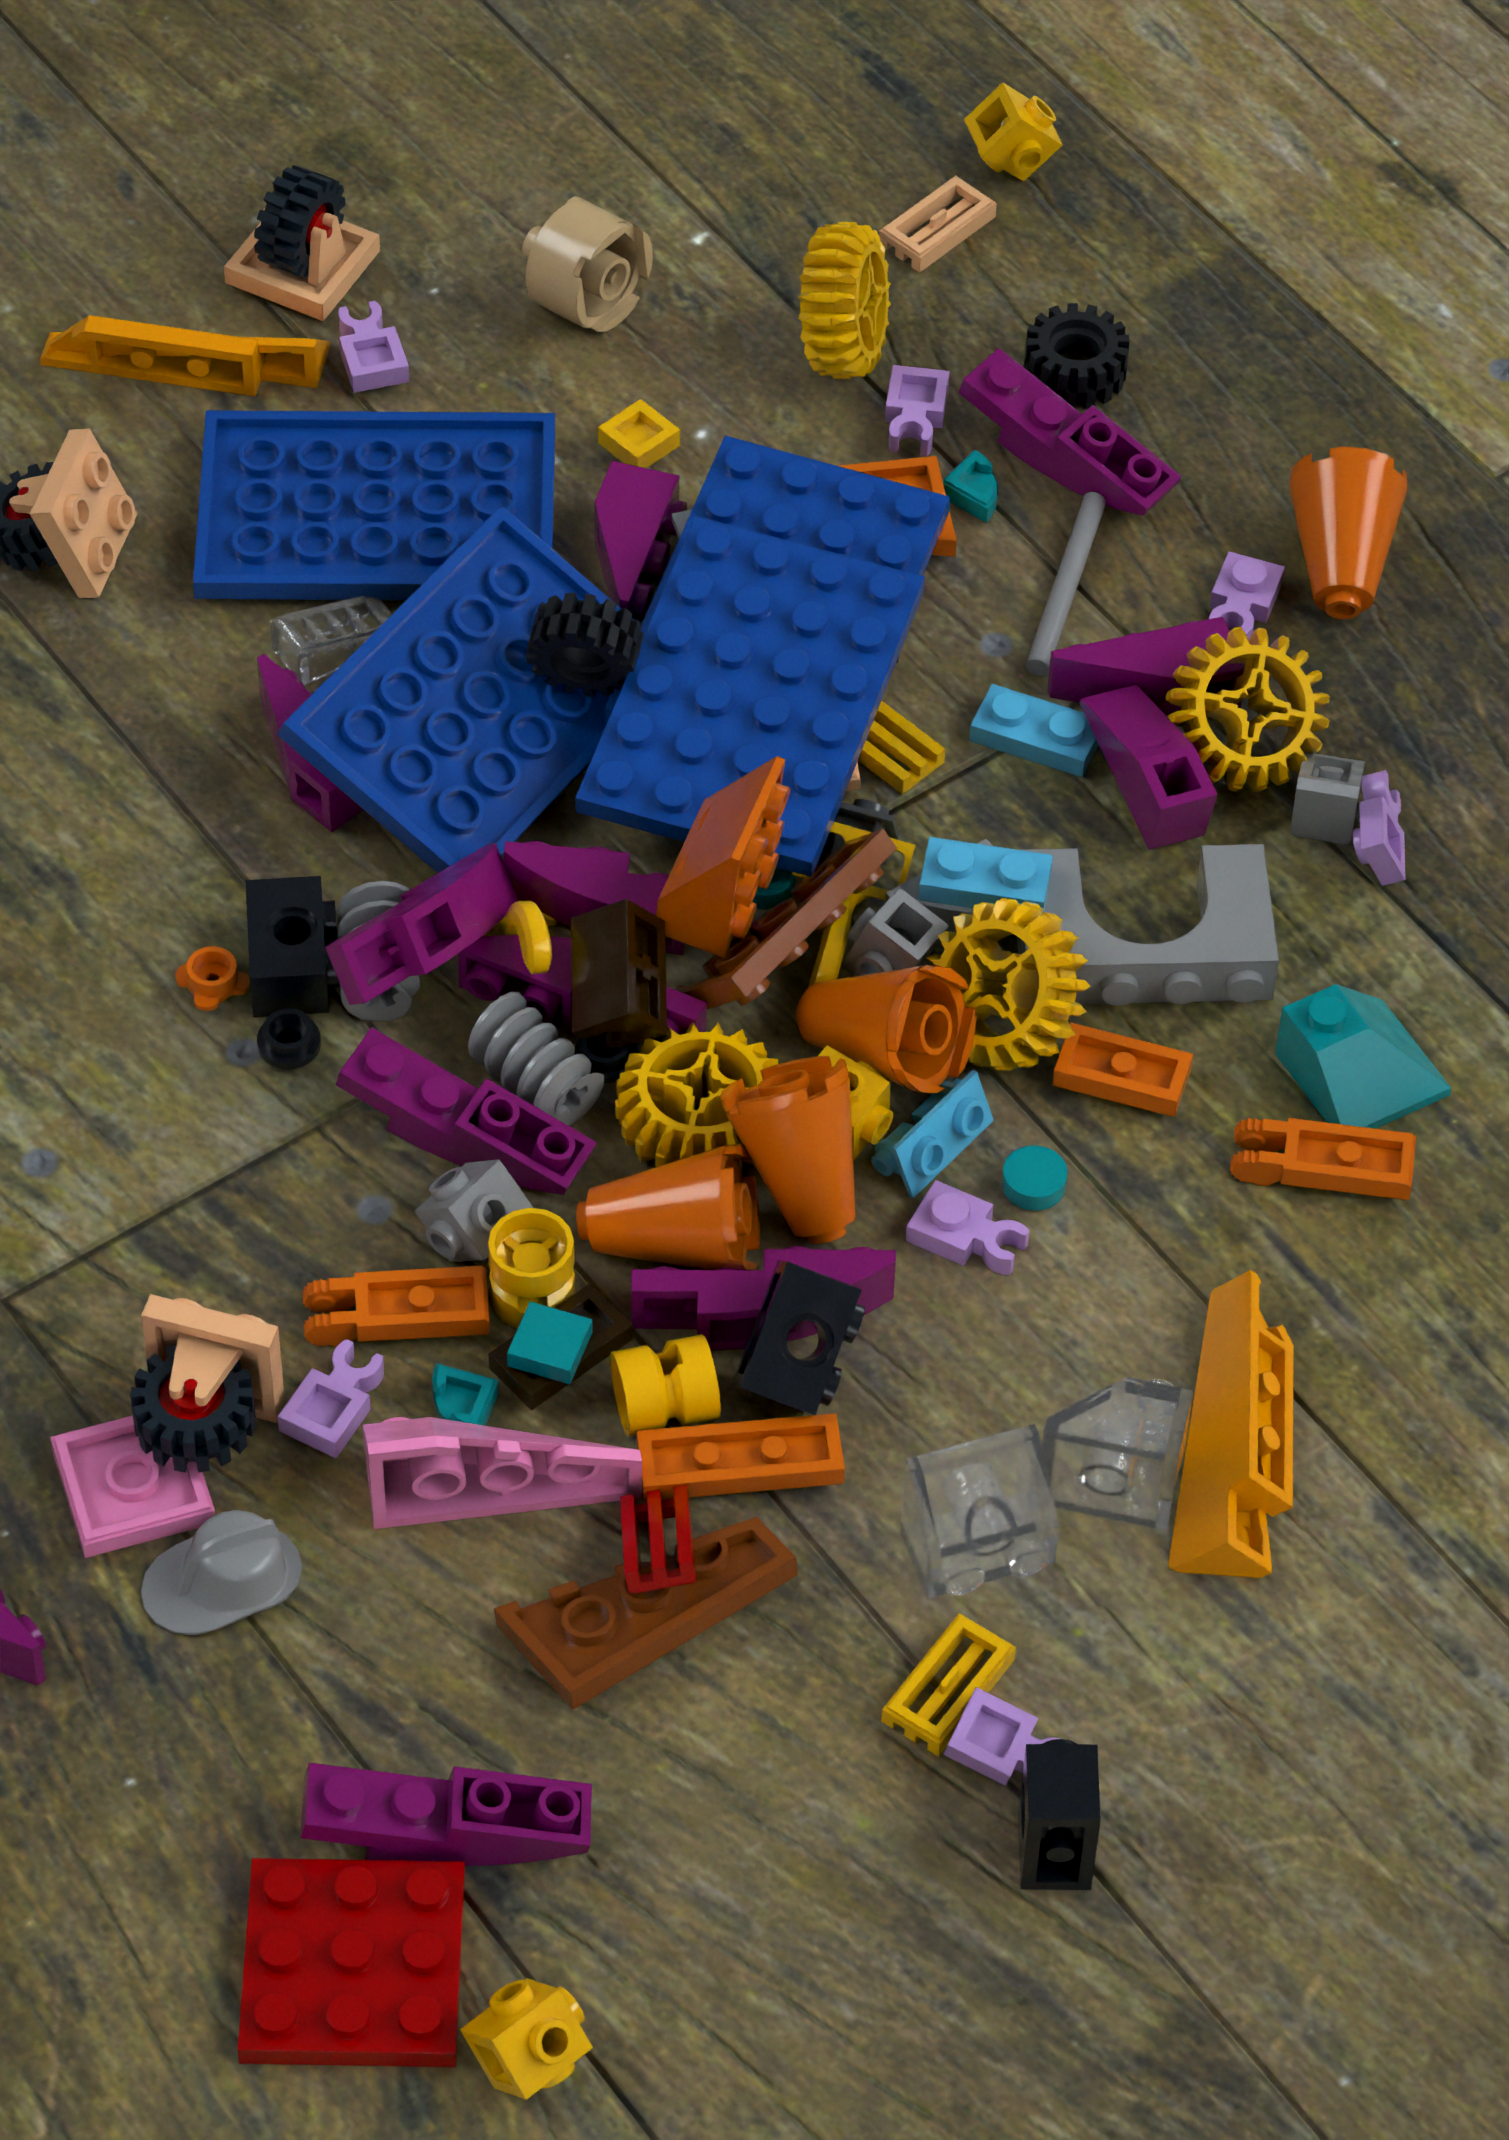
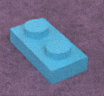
[969,684,1099,778]
[918,837,1053,913]

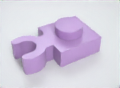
[338,301,410,393]
[885,365,950,456]
[1209,551,1285,641]
[1353,770,1406,886]
[906,1180,1030,1275]
[277,1339,384,1458]
[943,1687,1060,1786]

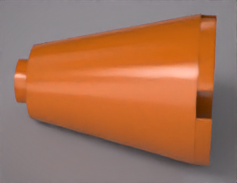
[1289,447,1408,619]
[796,965,976,1093]
[720,1056,856,1244]
[576,1144,760,1270]

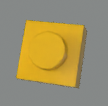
[598,399,680,468]

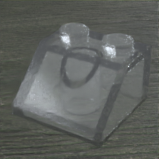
[1036,1377,1193,1531]
[900,1424,1059,1599]

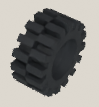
[1024,303,1130,409]
[526,593,643,697]

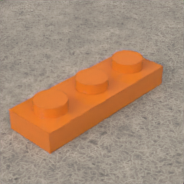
[636,1413,845,1502]

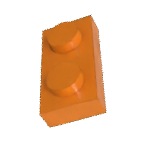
[1052,1022,1194,1117]

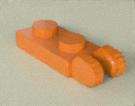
[1230,1117,1416,1200]
[302,1265,490,1347]

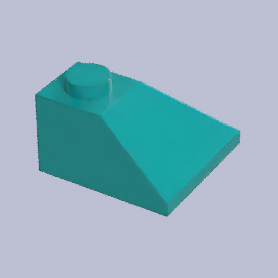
[1275,984,1451,1129]

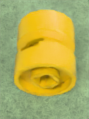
[488,1208,575,1329]
[610,1334,721,1437]

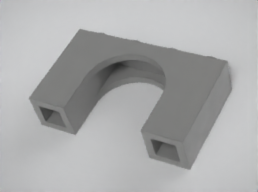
[1017,844,1279,1006]

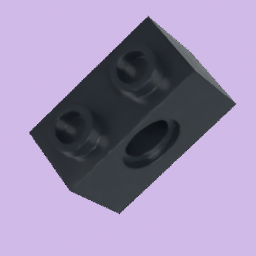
[245,876,340,1017]
[731,1260,865,1415]
[1018,1739,1101,1890]

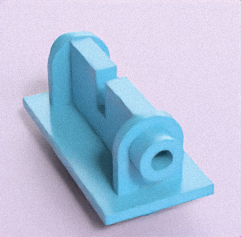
[871,1070,994,1198]

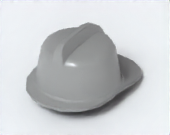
[141,1510,302,1635]

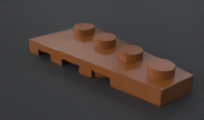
[674,829,897,1010]
[494,1517,798,1710]

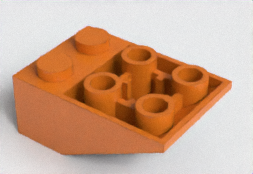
[656,756,791,958]

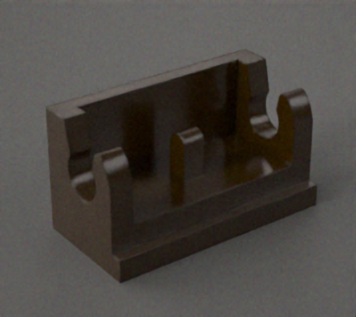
[571,899,667,1048]

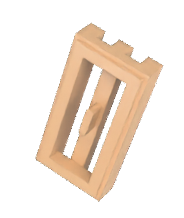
[879,175,997,273]

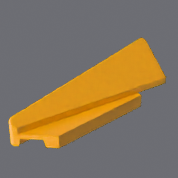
[40,315,331,397]
[1168,1270,1294,1578]

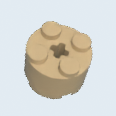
[522,196,653,332]

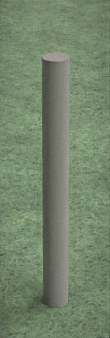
[1025,492,1106,676]

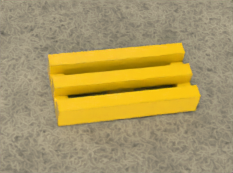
[858,700,945,795]
[881,1613,1016,1757]

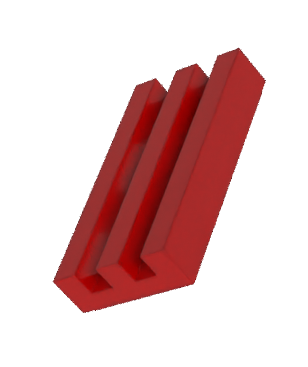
[620,1485,696,1594]

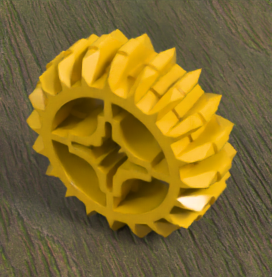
[798,222,891,379]
[1165,627,1330,792]
[926,898,1091,1071]
[615,1022,778,1170]

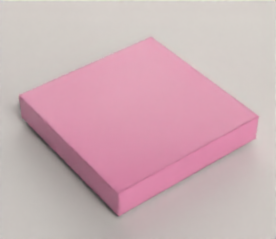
[50,1415,215,1558]

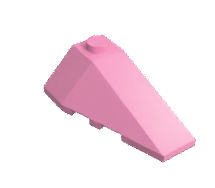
[363,1417,642,1529]

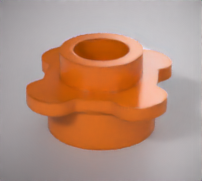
[175,946,250,1011]

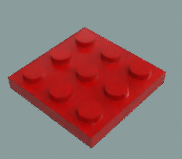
[237,1858,465,2067]

